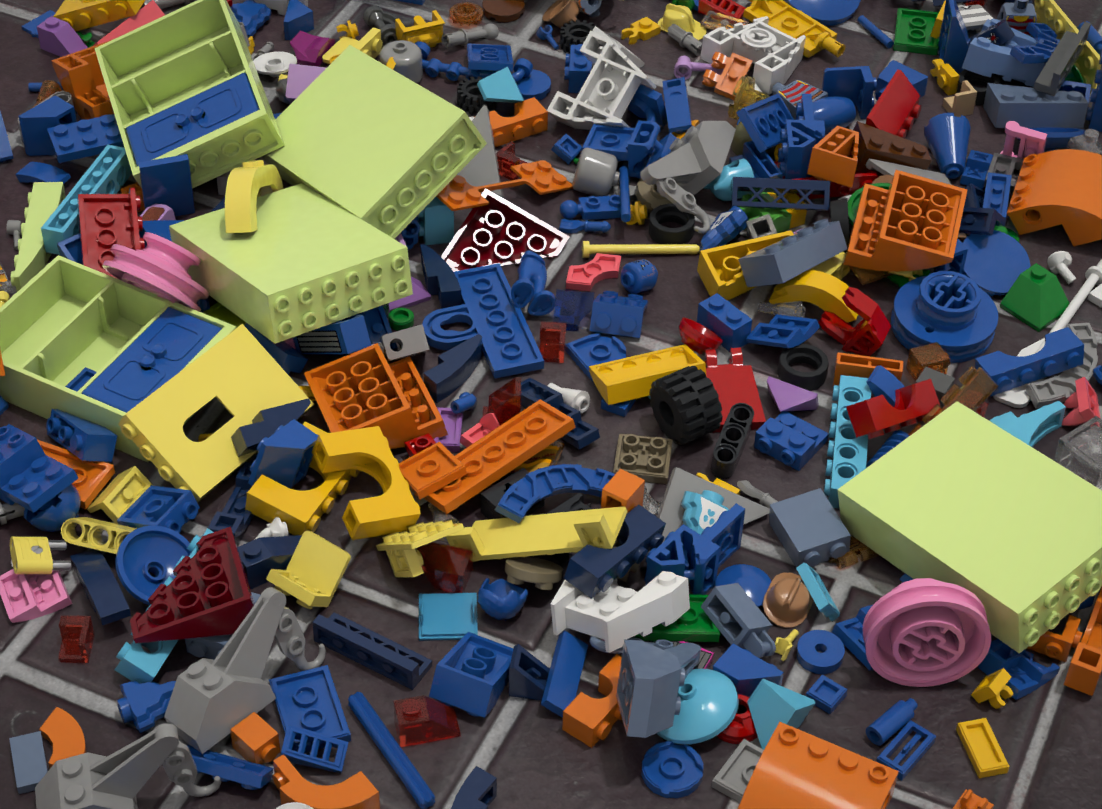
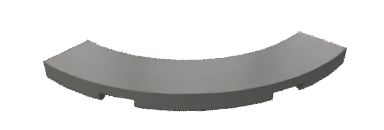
[1026,323,1098,409]

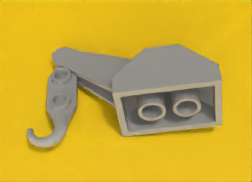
[640,121,736,234]
[164,587,326,754]
[35,724,221,809]

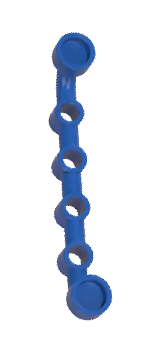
[415,41,533,82]

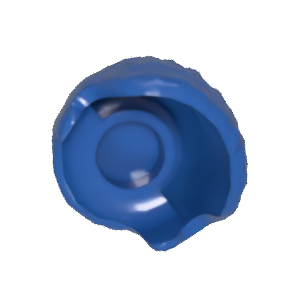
[478,578,528,620]

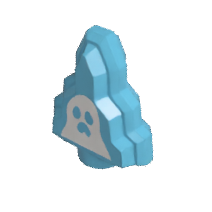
[681,490,729,535]

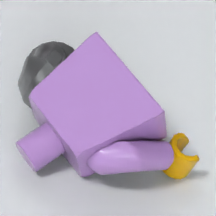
[276,64,326,104]

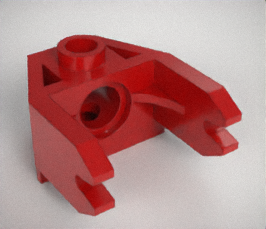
[818,287,891,356]

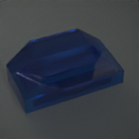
[553,289,595,331]

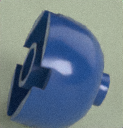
[24,484,81,532]

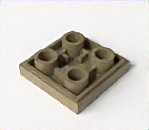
[613,434,673,484]

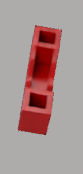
[846,379,941,439]

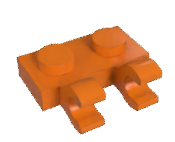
[702,52,753,100]

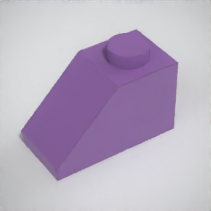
[37,16,88,57]

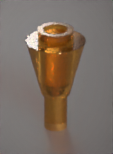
[32,80,62,108]

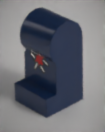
[969,19,1015,46]

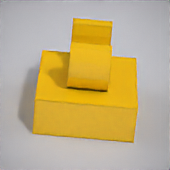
[971,668,1013,709]

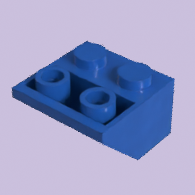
[19,95,77,156]
[248,419,318,489]

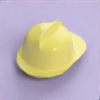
[658,3,706,40]

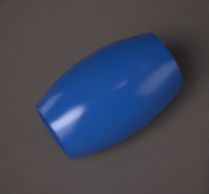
[796,96,856,135]

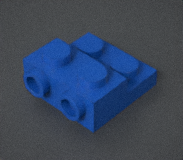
[754,411,829,471]
[117,485,200,534]

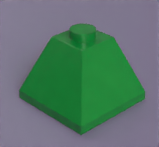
[1000,263,1070,332]

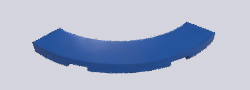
[1010,22,1060,64]
[495,464,615,523]

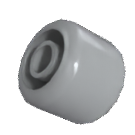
[380,40,423,84]
[572,147,620,197]

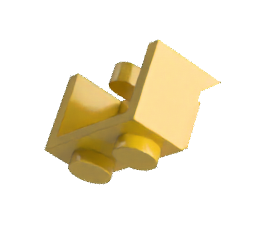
[395,10,445,48]

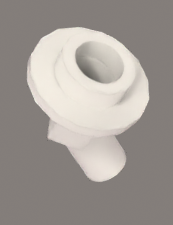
[1047,251,1077,285]
[254,517,288,540]

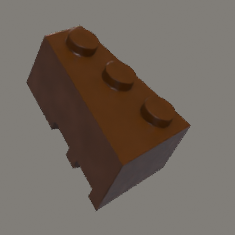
[853,121,932,176]

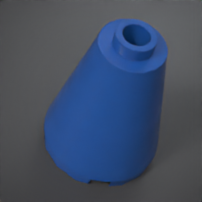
[924,113,971,179]

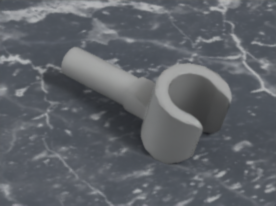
[7,220,21,250]

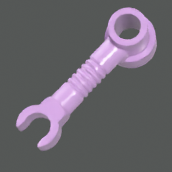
[674,56,724,80]

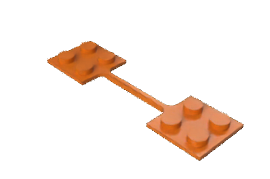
[436,160,573,211]

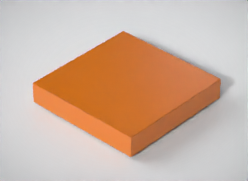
[399,442,467,500]

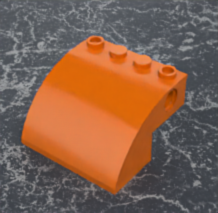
[51,40,114,120]
[1007,149,1102,247]
[738,722,899,809]

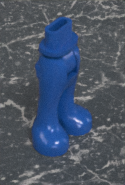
[511,250,556,316]

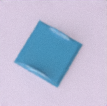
[419,593,478,641]

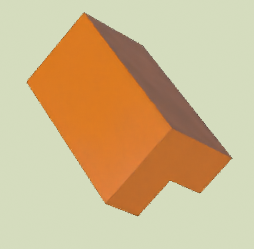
[833,352,903,392]

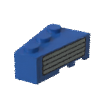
[292,314,371,355]

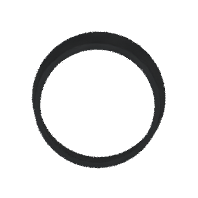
[830,198,849,252]

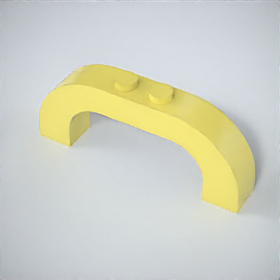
[225,160,284,233]

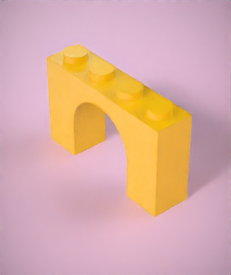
[53,0,145,32]
[245,422,360,536]
[312,426,421,540]

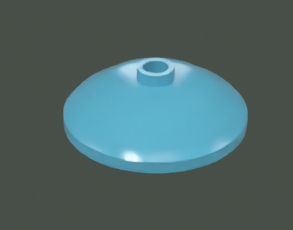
[657,669,739,744]

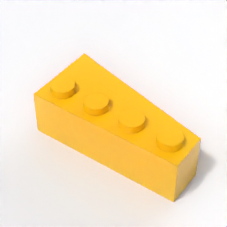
[697,230,794,300]

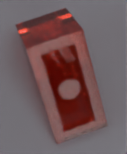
[483,377,521,425]
[416,542,473,593]
[393,695,461,747]

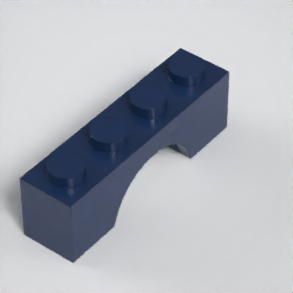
[564,505,666,599]

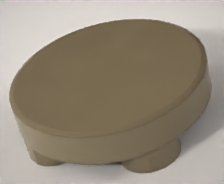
[505,557,563,590]

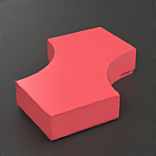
[566,253,621,292]

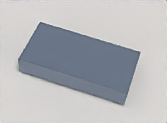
[9,731,48,794]

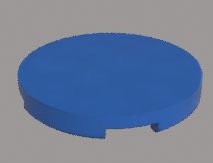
[963,230,1031,297]

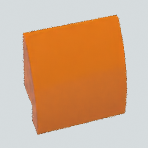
[843,170,967,272]
[304,343,448,449]

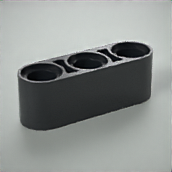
[710,403,754,479]

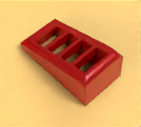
[698,0,746,24]

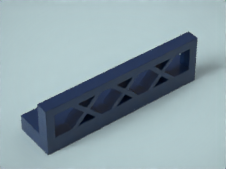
[731,177,830,211]
[959,207,1006,235]
[312,612,432,690]

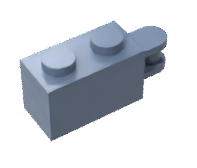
[701,583,776,658]

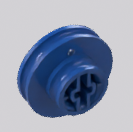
[890,271,998,363]

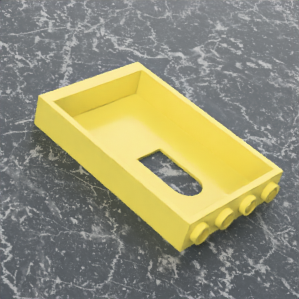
[118,324,314,503]

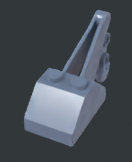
[589,636,701,738]

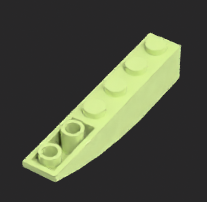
[11,182,66,292]

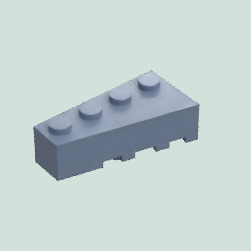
[983,83,1088,128]
[738,219,848,287]

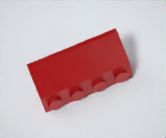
[866,69,921,138]

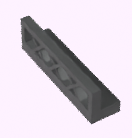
[1033,22,1091,96]

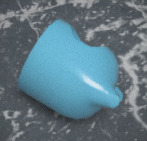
[704,158,754,201]

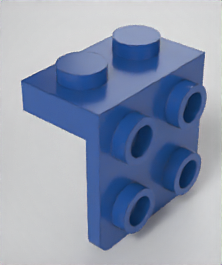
[822,66,877,119]
[590,291,648,338]

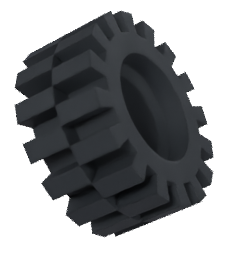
[560,20,597,53]
[457,76,498,115]

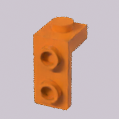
[1027,615,1083,662]

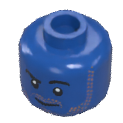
[621,259,658,294]

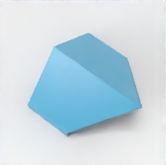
[477,67,524,103]
[747,679,815,749]

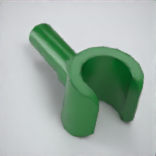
[76,31,95,48]

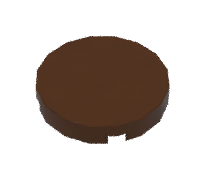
[482,0,525,22]

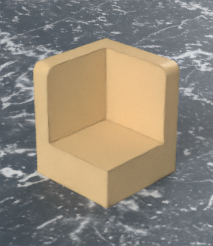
[942,80,977,117]

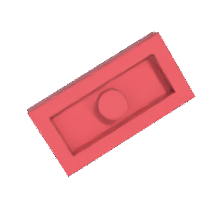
[1062,377,1102,431]

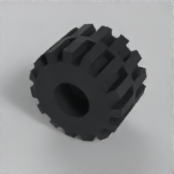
[649,366,723,445]

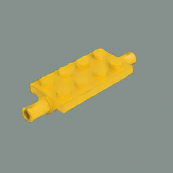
[743,0,846,58]

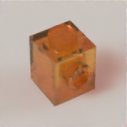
[906,342,950,381]

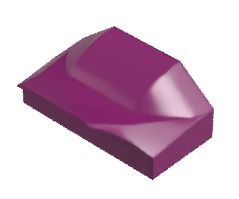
[290,31,335,67]

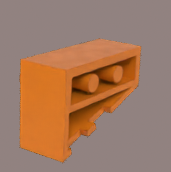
[807,126,859,188]

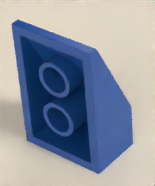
[938,0,970,73]
[429,632,513,718]

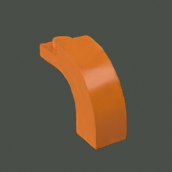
[272,754,380,809]

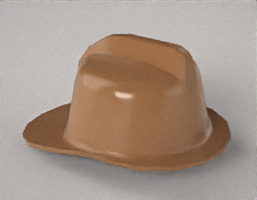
[542,0,580,28]
[762,573,814,628]

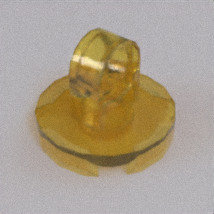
[728,75,769,120]

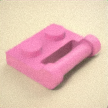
[1000,121,1047,159]

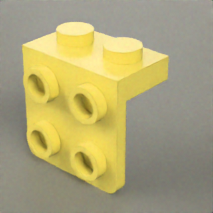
[322,28,383,64]
[266,531,351,609]

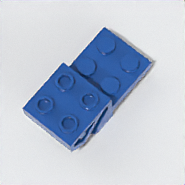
[778,94,825,179]
[582,120,677,179]
[0,424,78,513]
[644,503,745,595]

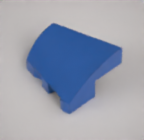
[977,639,1060,700]

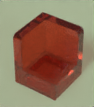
[496,141,527,180]
[539,321,567,363]
[58,616,95,663]

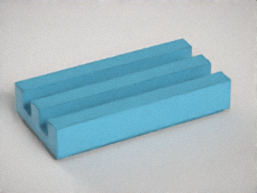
[796,563,840,621]

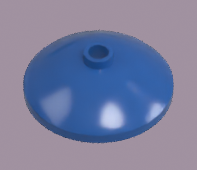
[1016,127,1085,152]
[115,525,191,605]

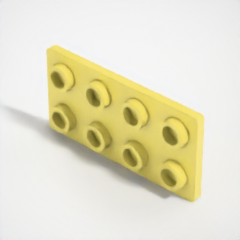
[376,520,464,577]

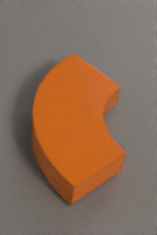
[39,707,86,769]

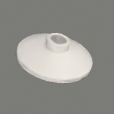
[253,52,297,77]

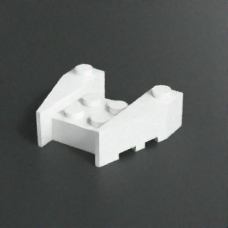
[700,16,806,95]
[547,31,657,130]
[551,571,690,653]

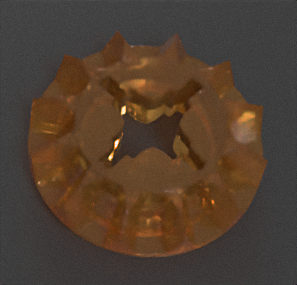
[449,2,483,26]

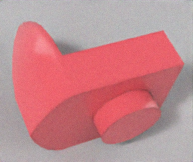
[460,413,500,448]

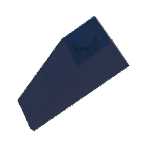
[237,535,302,590]

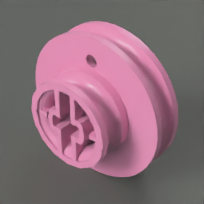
[102,232,210,312]
[862,578,991,687]

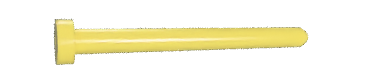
[582,241,700,258]

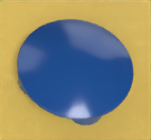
[715,564,771,607]

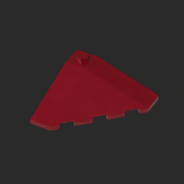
[441,189,570,272]
[130,527,255,644]

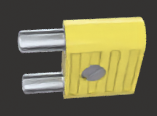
[10,536,72,574]

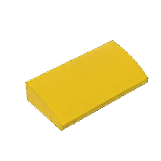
[589,344,706,405]

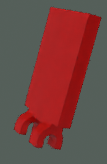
[704,347,766,433]

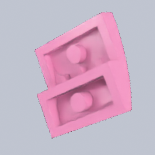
[0,559,72,623]

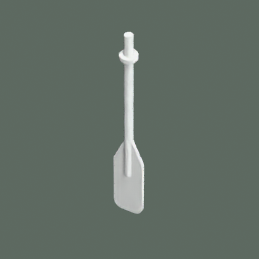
[993,259,1102,408]

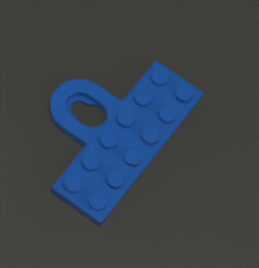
[422,263,544,379]

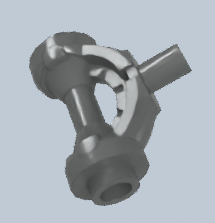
[363,5,412,46]

